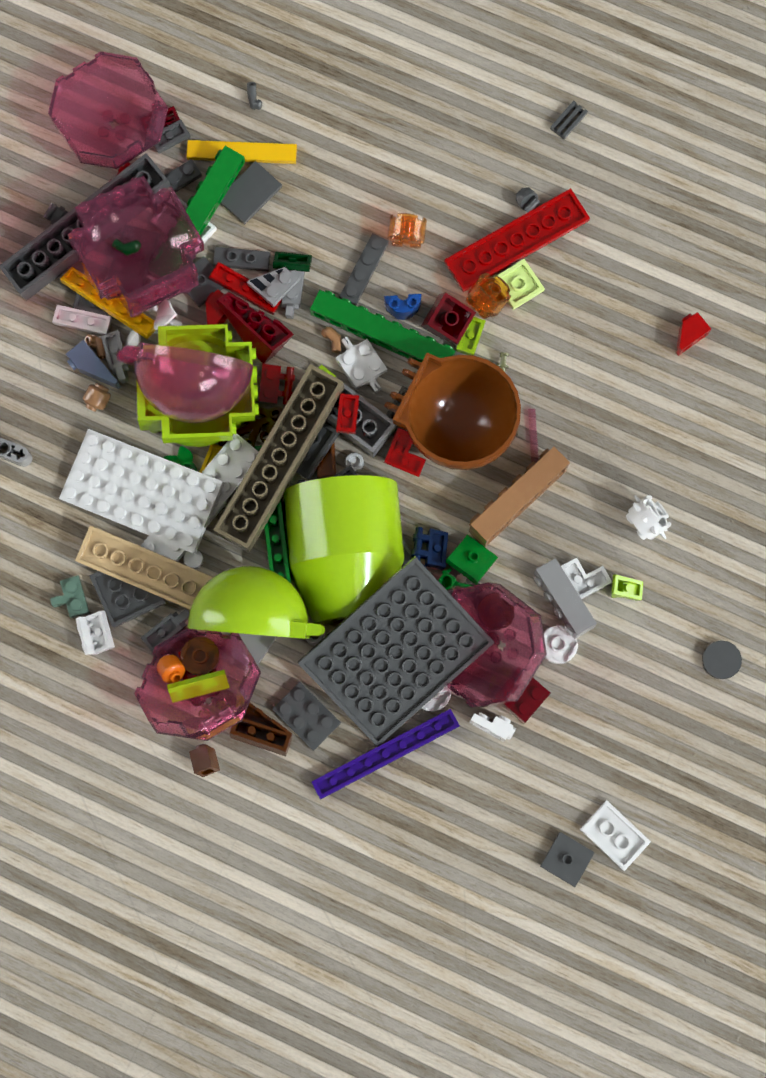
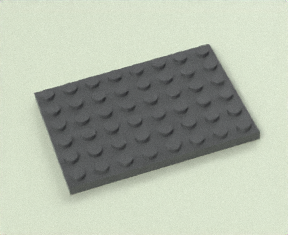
[298,556,495,747]

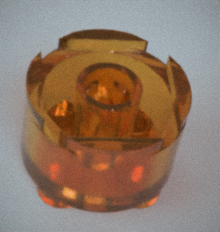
[388,213,427,249]
[466,273,511,319]

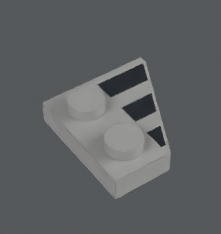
[247,267,299,307]

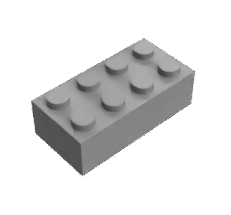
[325,384,397,458]

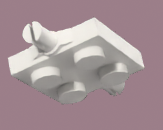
[335,337,387,393]

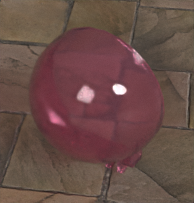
[116,342,253,423]

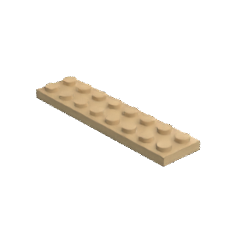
[75,525,213,610]

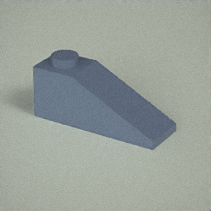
[66,340,121,389]

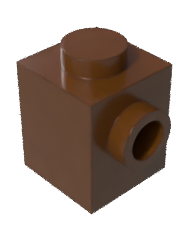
[189,744,220,777]

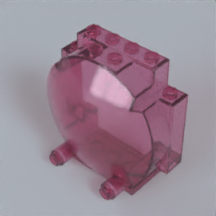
[67,176,204,318]

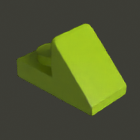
[611,574,643,601]

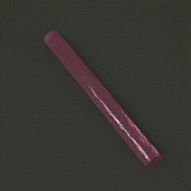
[528,409,539,463]

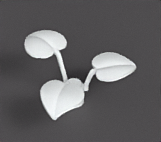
[124,282,182,363]

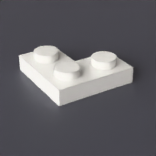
[561,558,612,599]

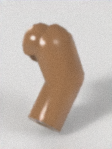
[321,327,341,353]

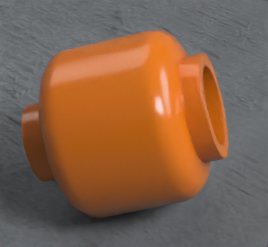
[156,655,185,684]

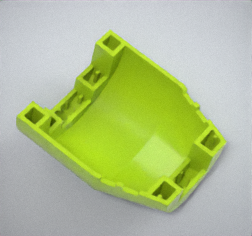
[283,475,404,625]

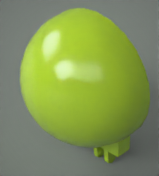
[188,566,326,639]

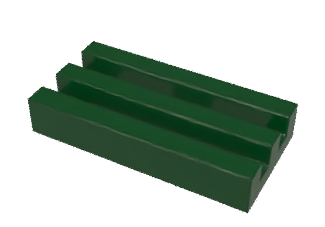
[273,251,312,272]

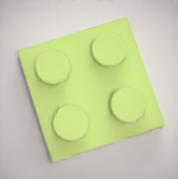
[493,259,545,310]

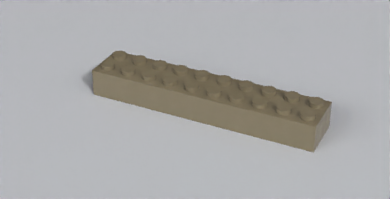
[214,364,344,553]

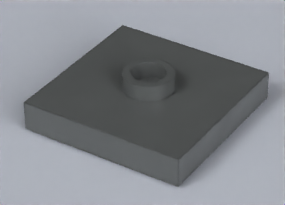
[175,256,224,307]
[540,832,595,887]

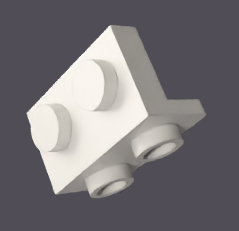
[76,611,115,655]

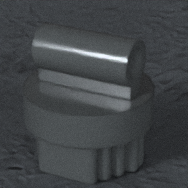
[516,187,540,213]
[43,203,68,225]

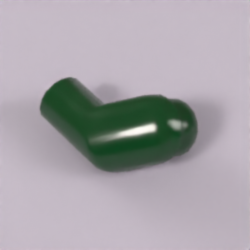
[112,239,141,255]

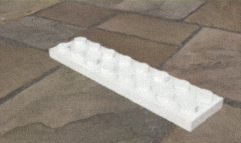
[141,434,258,562]

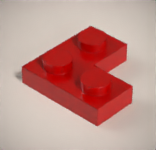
[384,428,426,477]

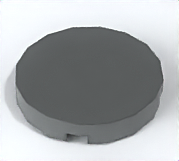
[702,640,742,679]

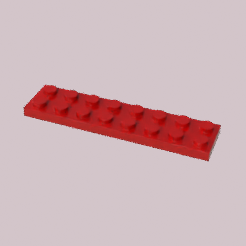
[444,188,590,292]

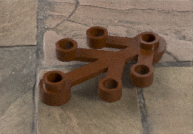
[218,407,283,448]

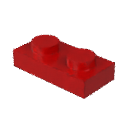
[336,393,359,434]

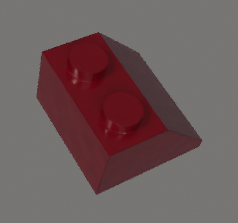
[421,292,476,345]

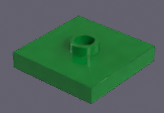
[446,534,498,585]

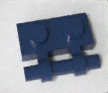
[411,527,448,570]

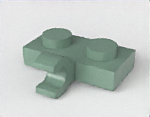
[50,575,90,618]

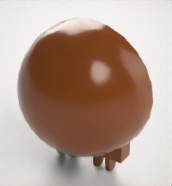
[384,353,521,470]

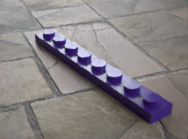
[312,709,460,800]

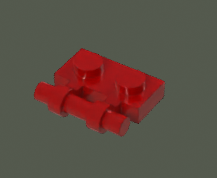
[258,364,295,405]

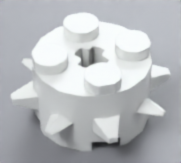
[626,495,671,540]

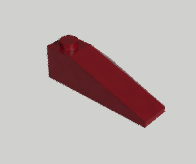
[216,292,294,364]

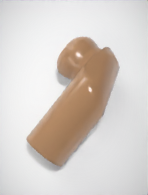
[85,334,106,359]

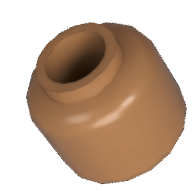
[83,382,111,412]

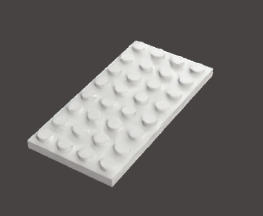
[59,429,225,554]

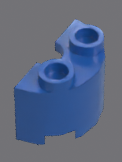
[384,294,422,320]

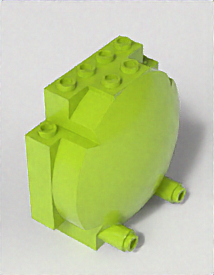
[135,324,259,447]

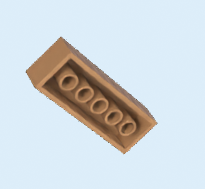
[469,447,570,547]

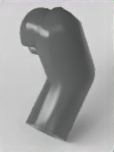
[247,82,262,110]

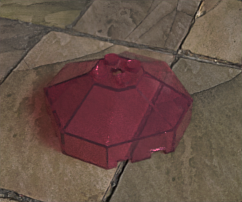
[48,51,168,169]
[447,582,547,707]
[134,628,261,741]

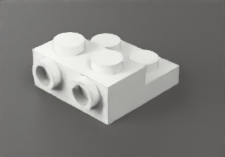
[469,712,516,742]

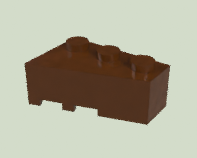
[230,697,293,757]

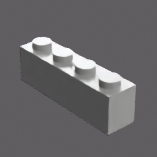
[533,558,597,639]

